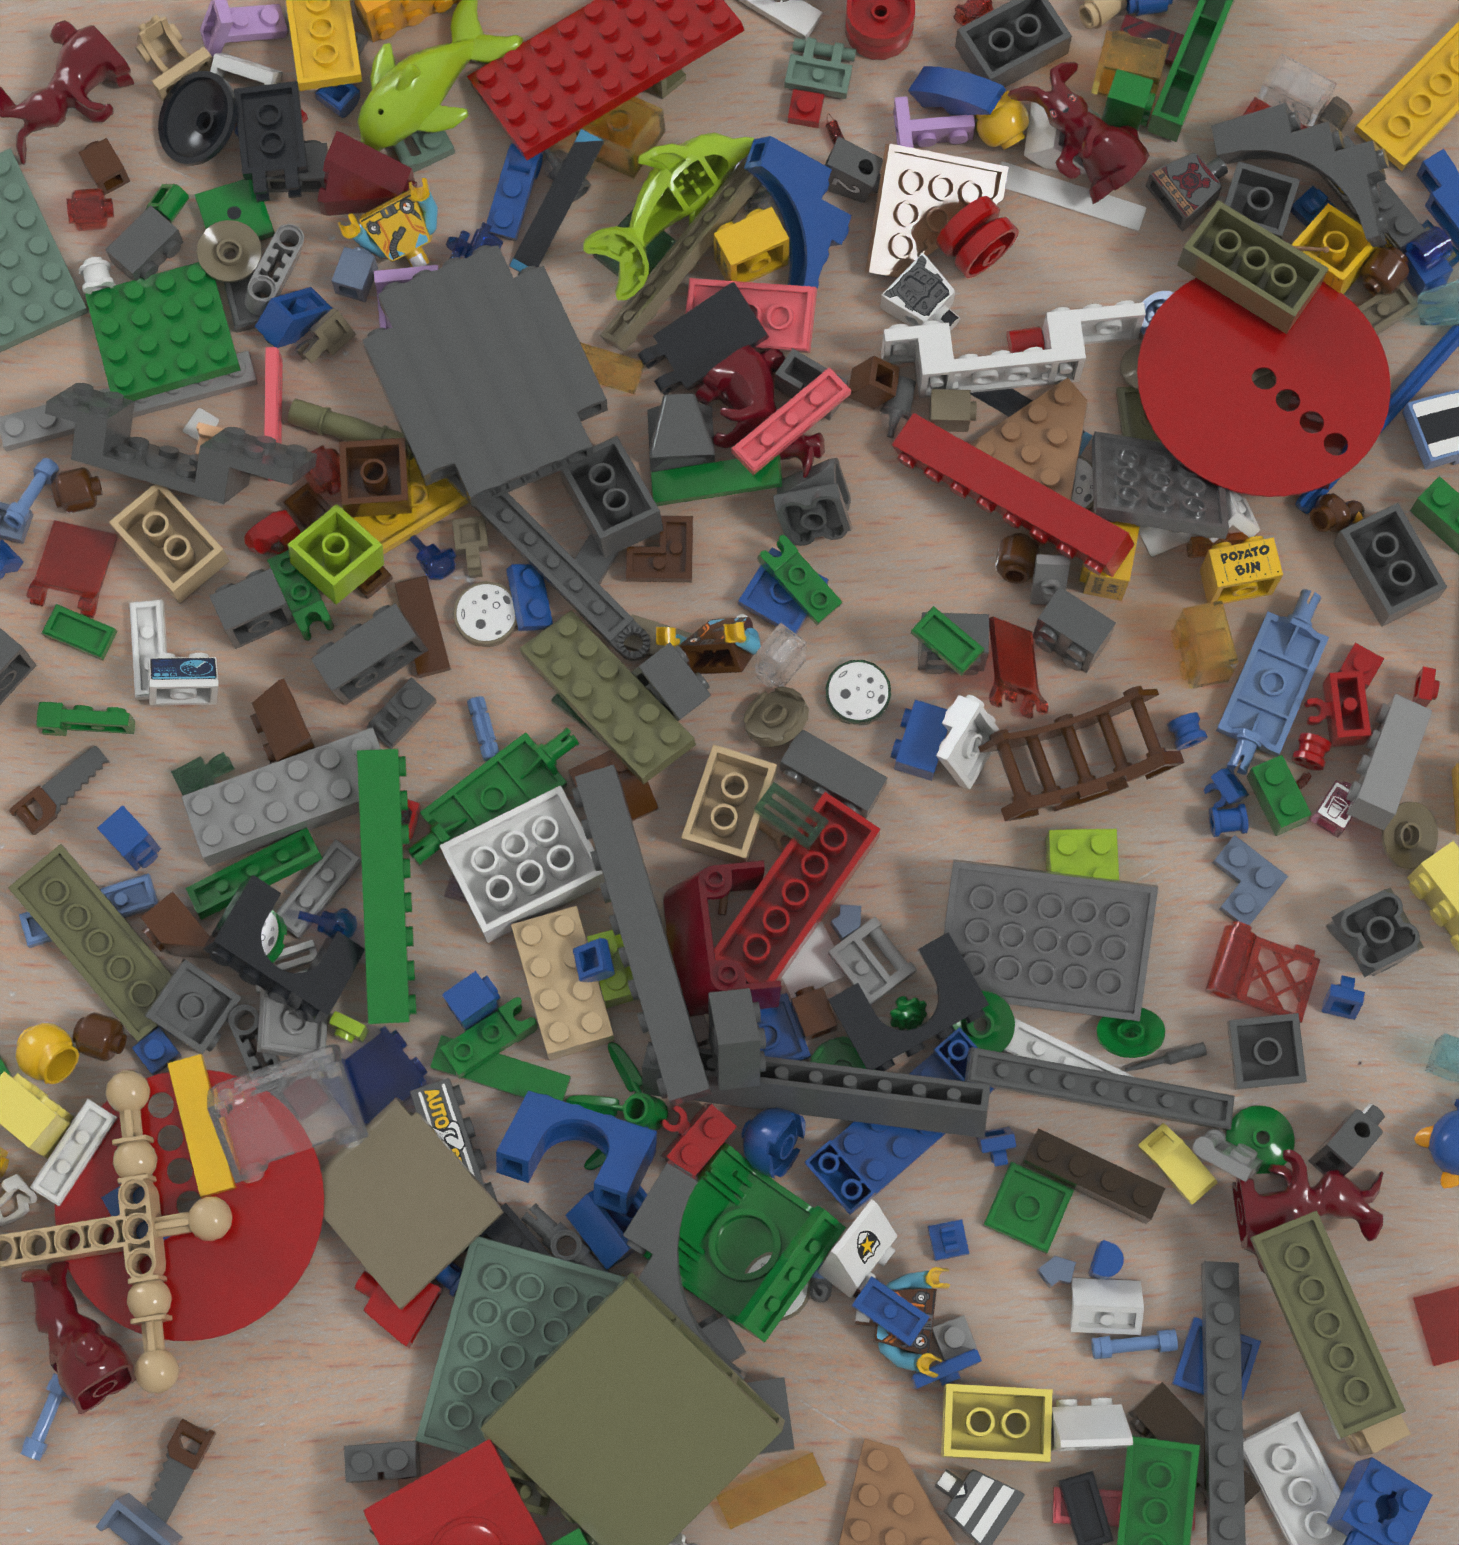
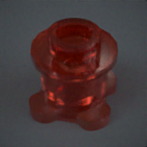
[953,0,994,26]

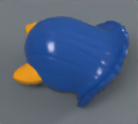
[1414,1099,1459,1189]

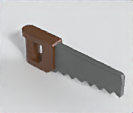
[9,746,110,835]
[147,1419,216,1523]

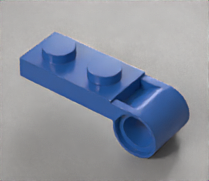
[484,143,543,241]

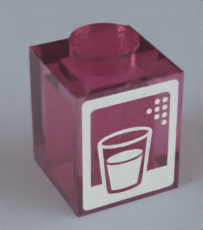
[1310,780,1353,838]

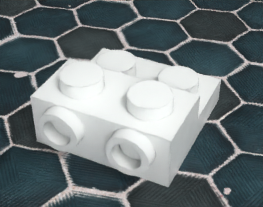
[936,695,1000,790]

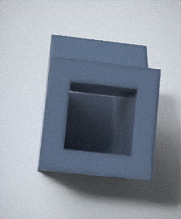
[830,905,861,941]
[1036,1256,1076,1288]

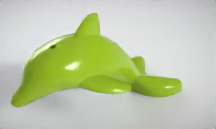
[358,0,523,151]
[583,132,754,300]

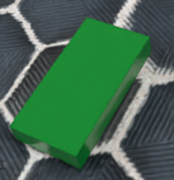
[42,604,117,661]
[911,606,984,676]

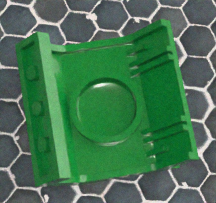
[641,1142,846,1343]

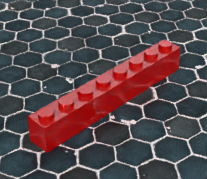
[892,413,1135,577]

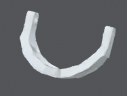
[0,1174,37,1226]

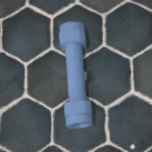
[4,458,59,529]
[1091,1329,1178,1359]
[20,1373,68,1461]

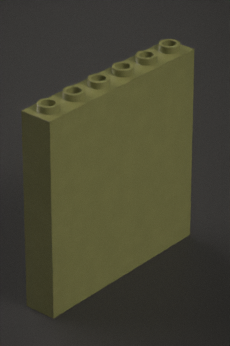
[480,1272,785,1545]

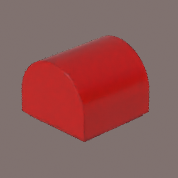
[1006,326,1045,353]

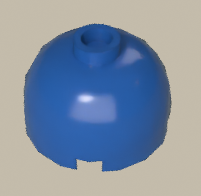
[741,1107,806,1179]

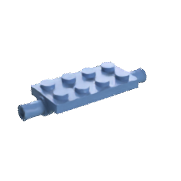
[1216,589,1329,775]

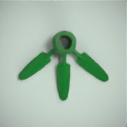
[566,1042,668,1170]

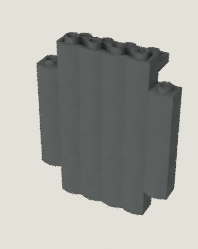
[363,245,608,507]

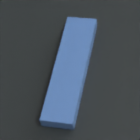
[19,873,159,948]

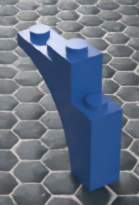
[744,136,852,289]

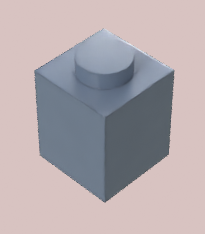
[332,247,378,302]

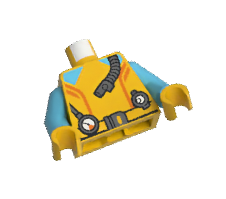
[338,178,438,267]

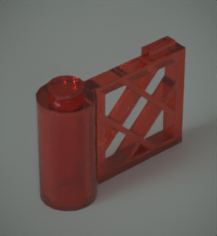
[1205,921,1320,1023]

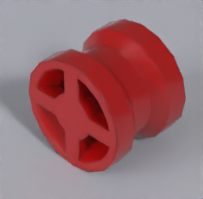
[1291,733,1332,771]

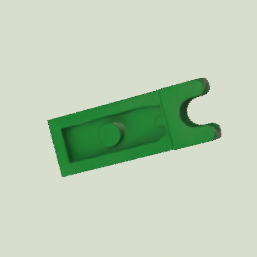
[757,535,843,625]
[267,550,334,641]
[36,702,136,736]
[440,997,538,1079]

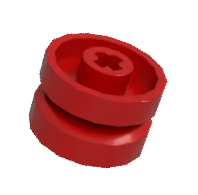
[845,0,915,60]
[936,196,1019,278]

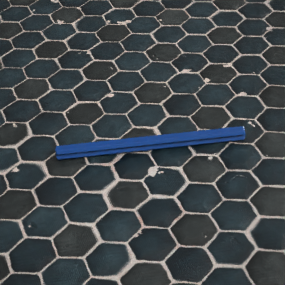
[1295,322,1459,514]

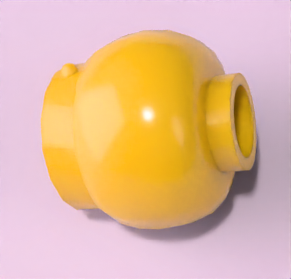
[974,90,1030,150]
[15,1023,79,1084]

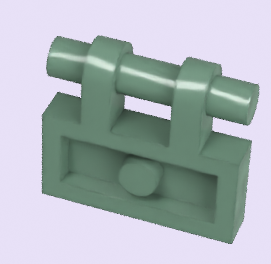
[784,37,857,99]

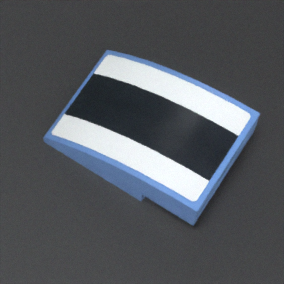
[1402,390,1459,470]

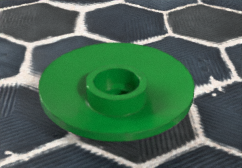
[948,990,1015,1052]
[1097,1008,1165,1058]
[1226,1105,1295,1174]

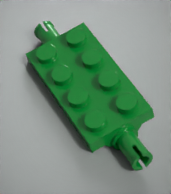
[406,727,579,866]

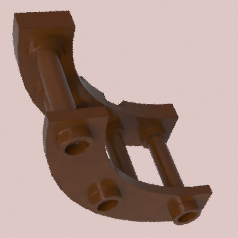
[978,686,1185,821]

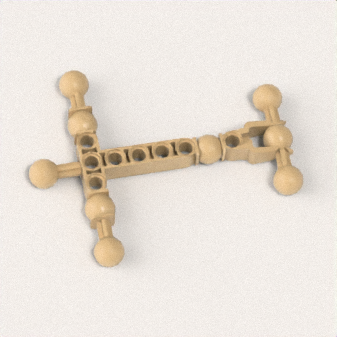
[0,1070,233,1394]

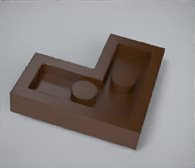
[626,516,693,583]

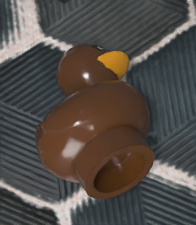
[1310,493,1365,533]

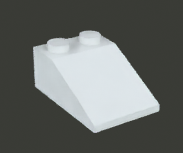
[1051,1398,1133,1451]

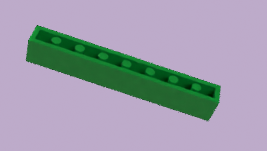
[357,749,417,1024]

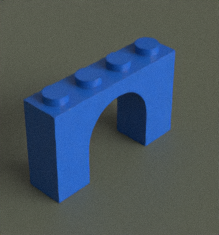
[496,1090,657,1215]

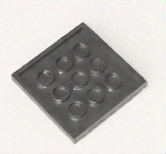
[1092,431,1229,539]

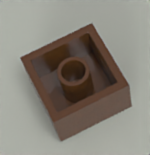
[339,438,412,517]

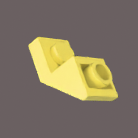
[1138,1123,1218,1205]

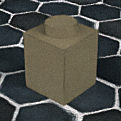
[929,389,977,432]

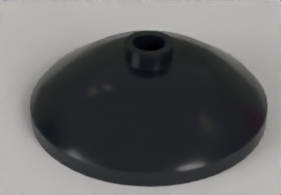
[158,71,237,166]

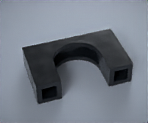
[203,875,365,1023]
[828,932,989,1071]

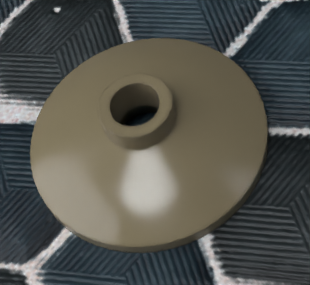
[197,220,262,282]
[1382,802,1438,869]

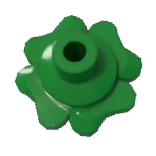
[890,996,927,1030]

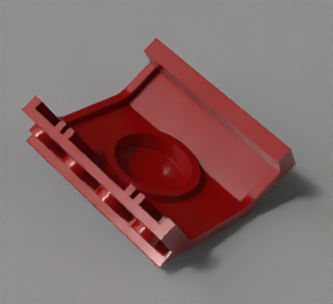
[363,1439,548,1545]

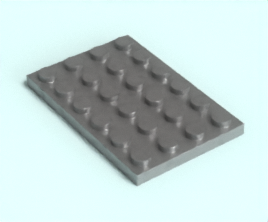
[936,859,1158,1021]

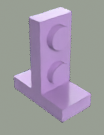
[200,0,288,57]
[893,97,975,148]

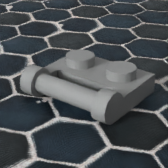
[828,917,917,1005]
[1193,1129,1263,1182]

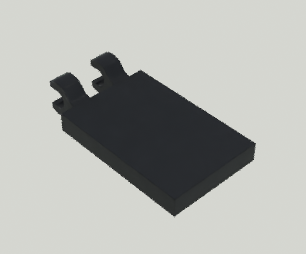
[234,81,308,202]
[638,281,769,395]

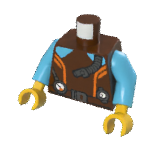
[656,614,761,674]
[855,1267,950,1378]

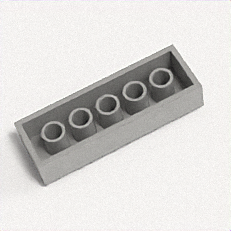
[181,727,381,867]

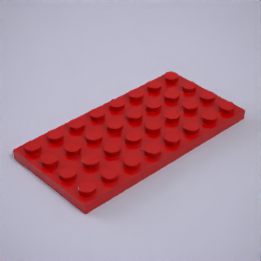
[467,0,745,161]

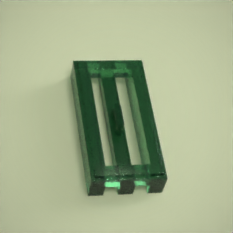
[754,782,829,850]

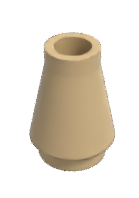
[1079,0,1127,29]

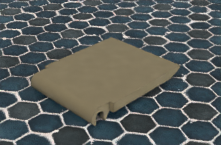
[321,1097,504,1310]

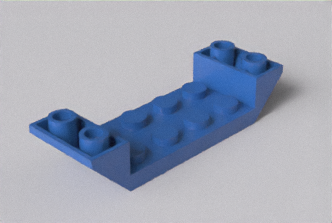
[804,1027,996,1215]

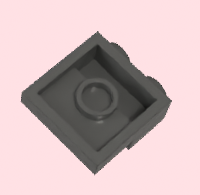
[144,959,242,1054]

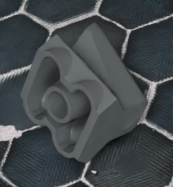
[647,394,715,472]
[773,458,853,546]
[1326,888,1424,978]

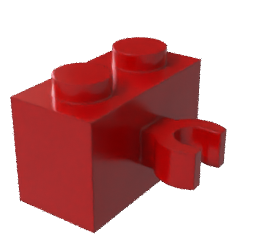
[1304,670,1371,748]
[660,1103,737,1176]

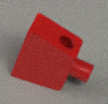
[354,1271,444,1348]

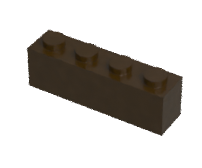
[1021,1128,1166,1224]
[1128,1382,1261,1506]

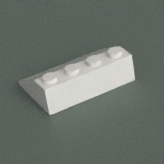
[439,785,605,943]

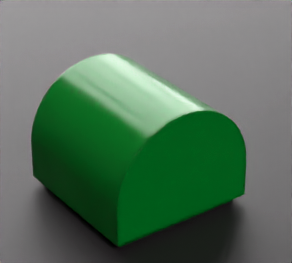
[146,184,189,224]

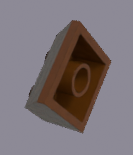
[250,678,315,763]
[568,750,659,822]
[140,891,211,959]

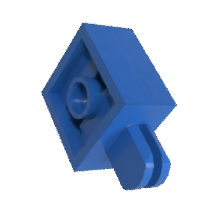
[1327,1457,1432,1545]

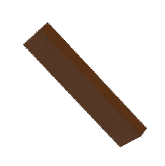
[283,482,393,599]

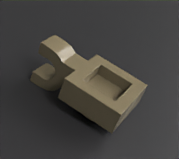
[295,308,356,364]
[452,516,489,578]

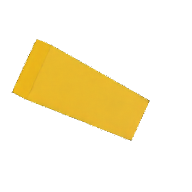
[167,1054,236,1198]

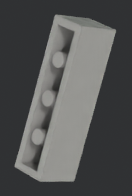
[1346,694,1432,830]

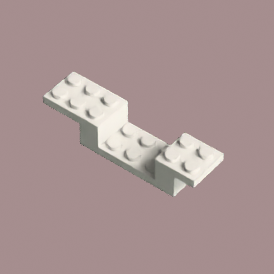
[881,300,1146,398]

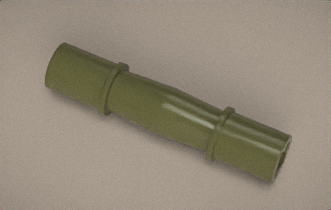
[288,398,413,460]

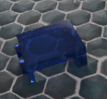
[318,1026,428,1131]

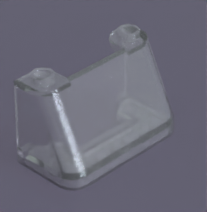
[207,1044,369,1183]

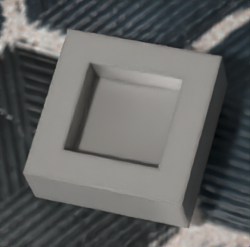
[932,1315,977,1361]

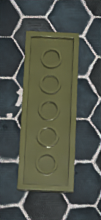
[520,610,696,785]
[8,844,172,1042]
[1250,1211,1406,1439]

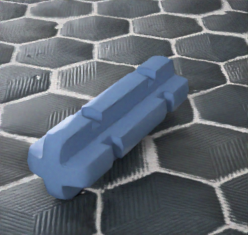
[467,696,499,761]

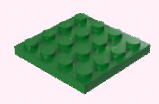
[85,262,241,401]

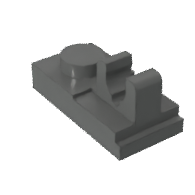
[367,677,437,749]

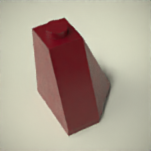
[317,131,417,216]

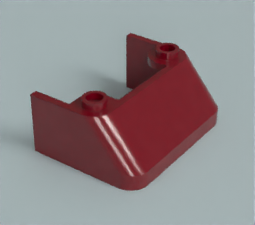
[663,861,782,1016]

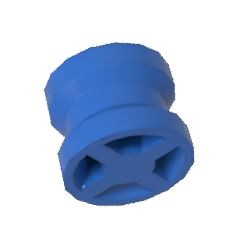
[1167,712,1208,750]

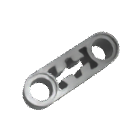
[245,224,304,316]

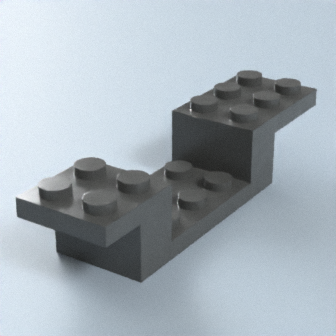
[45,383,317,504]

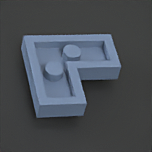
[1213,835,1288,930]

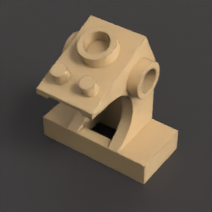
[135,14,213,102]

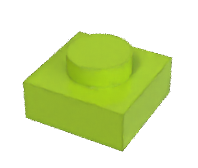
[329,1011,369,1044]

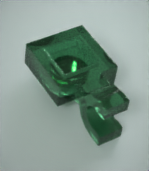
[171,752,235,795]

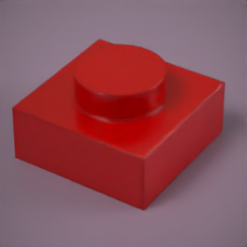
[787,89,824,128]
[1338,642,1384,689]
[1412,666,1440,707]

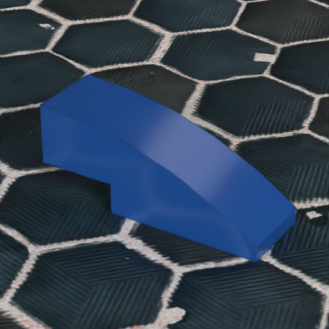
[908,66,1006,115]
[1416,149,1459,251]

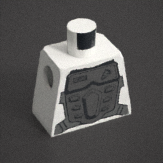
[880,253,960,331]

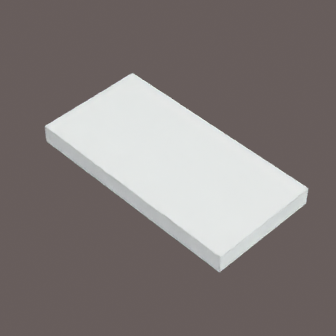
[1243,1411,1347,1545]

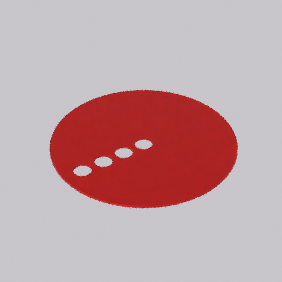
[1137,278,1391,497]
[55,1070,324,1341]

